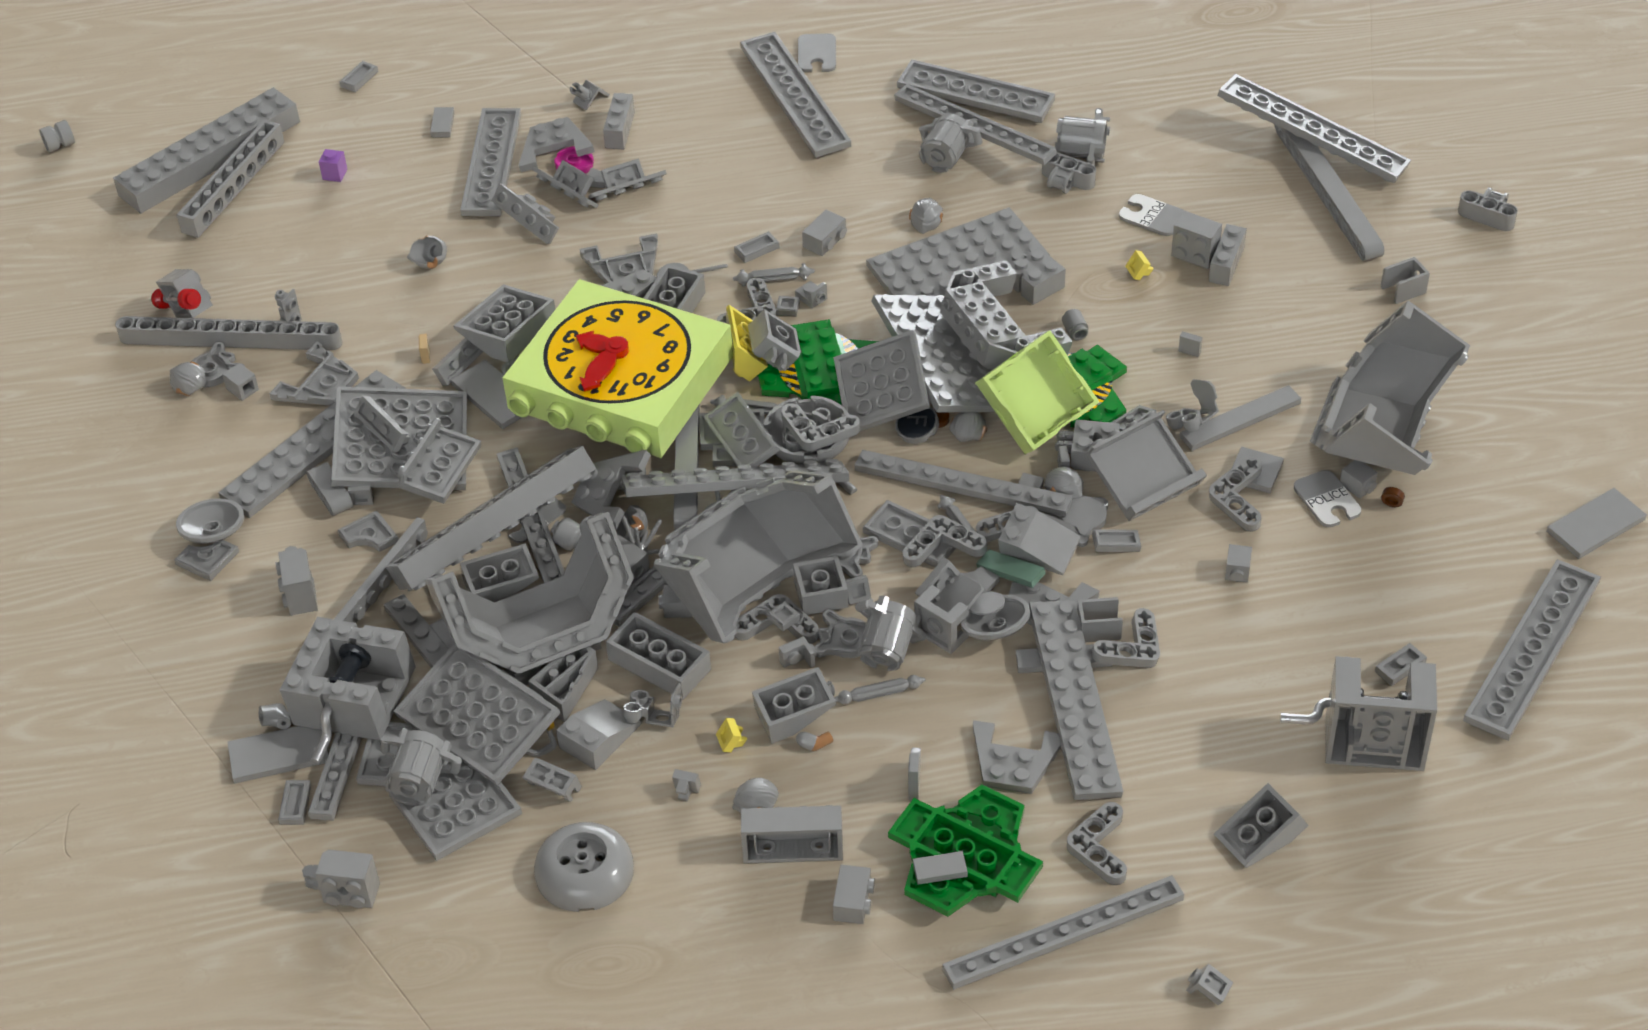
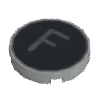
[895,407,939,444]

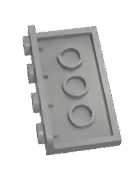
[397,418,481,504]

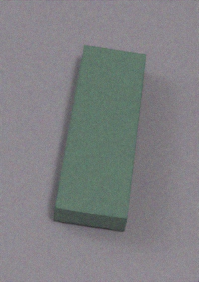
[976,549,1046,588]

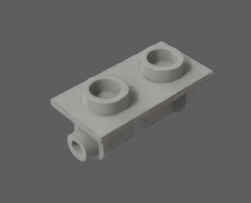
[274,289,302,321]

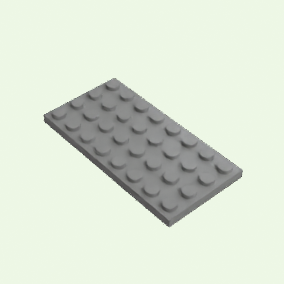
[866,207,1050,296]
[871,294,995,412]

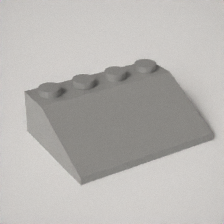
[454,284,555,362]

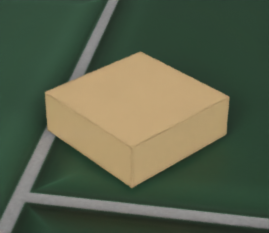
[418,333,430,364]

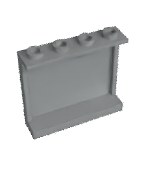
[1086,410,1207,521]

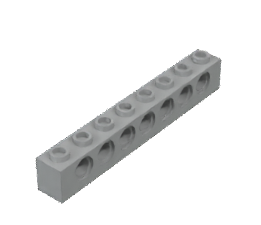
[177,120,284,238]

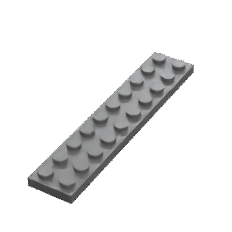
[740,32,851,158]
[1217,74,1411,183]
[218,370,406,518]
[621,459,849,497]
[1463,559,1601,741]
[1029,600,1123,800]

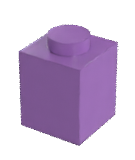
[318,149,348,182]

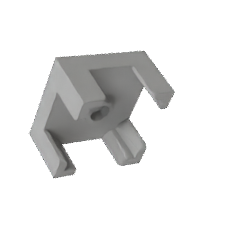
[914,585,969,654]

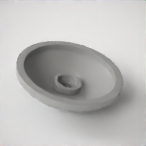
[176,499,244,543]
[961,595,1030,640]

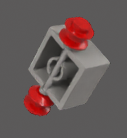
[151,269,213,318]

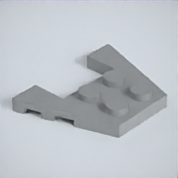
[519,117,595,172]
[580,233,658,284]
[269,341,359,405]
[572,450,651,530]
[1008,582,1100,625]
[973,720,1061,794]

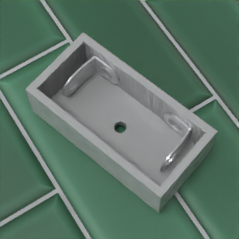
[741,805,843,863]

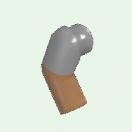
[796,731,833,751]

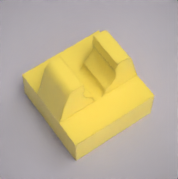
[1125,250,1154,280]
[716,718,747,752]

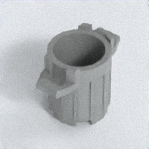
[1055,108,1110,166]
[919,114,983,173]
[855,596,927,671]
[380,728,462,806]

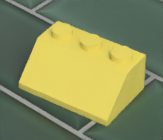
[726,305,768,382]

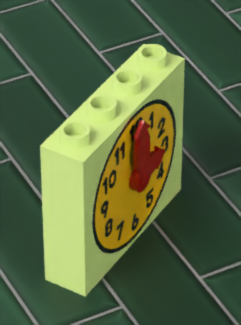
[502,279,733,458]

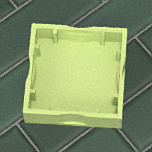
[975,330,1099,454]

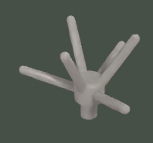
[622,516,662,568]

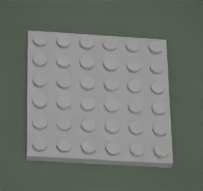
[331,386,467,490]

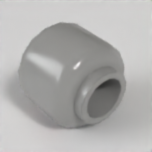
[551,518,581,551]

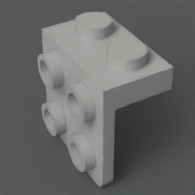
[915,558,984,612]

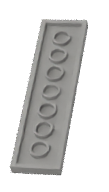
[897,59,1055,123]
[460,108,521,217]

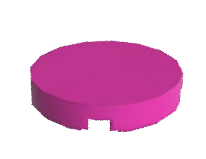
[554,146,594,173]

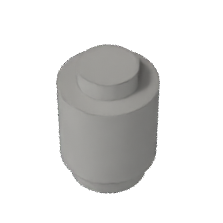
[1062,309,1088,340]

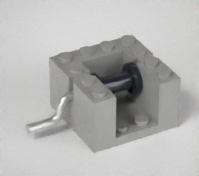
[280,617,416,765]
[1280,656,1437,771]

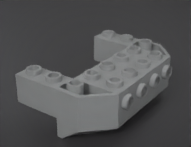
[940,261,1073,370]

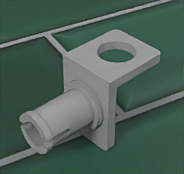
[570,80,610,110]

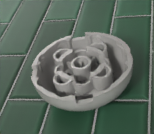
[764,396,850,464]
[534,822,634,912]

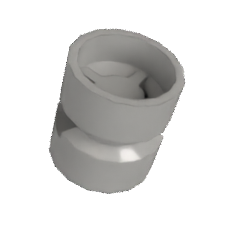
[39,120,75,153]

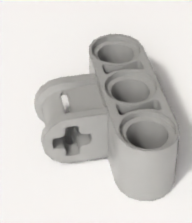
[1042,152,1096,194]
[1458,187,1518,231]

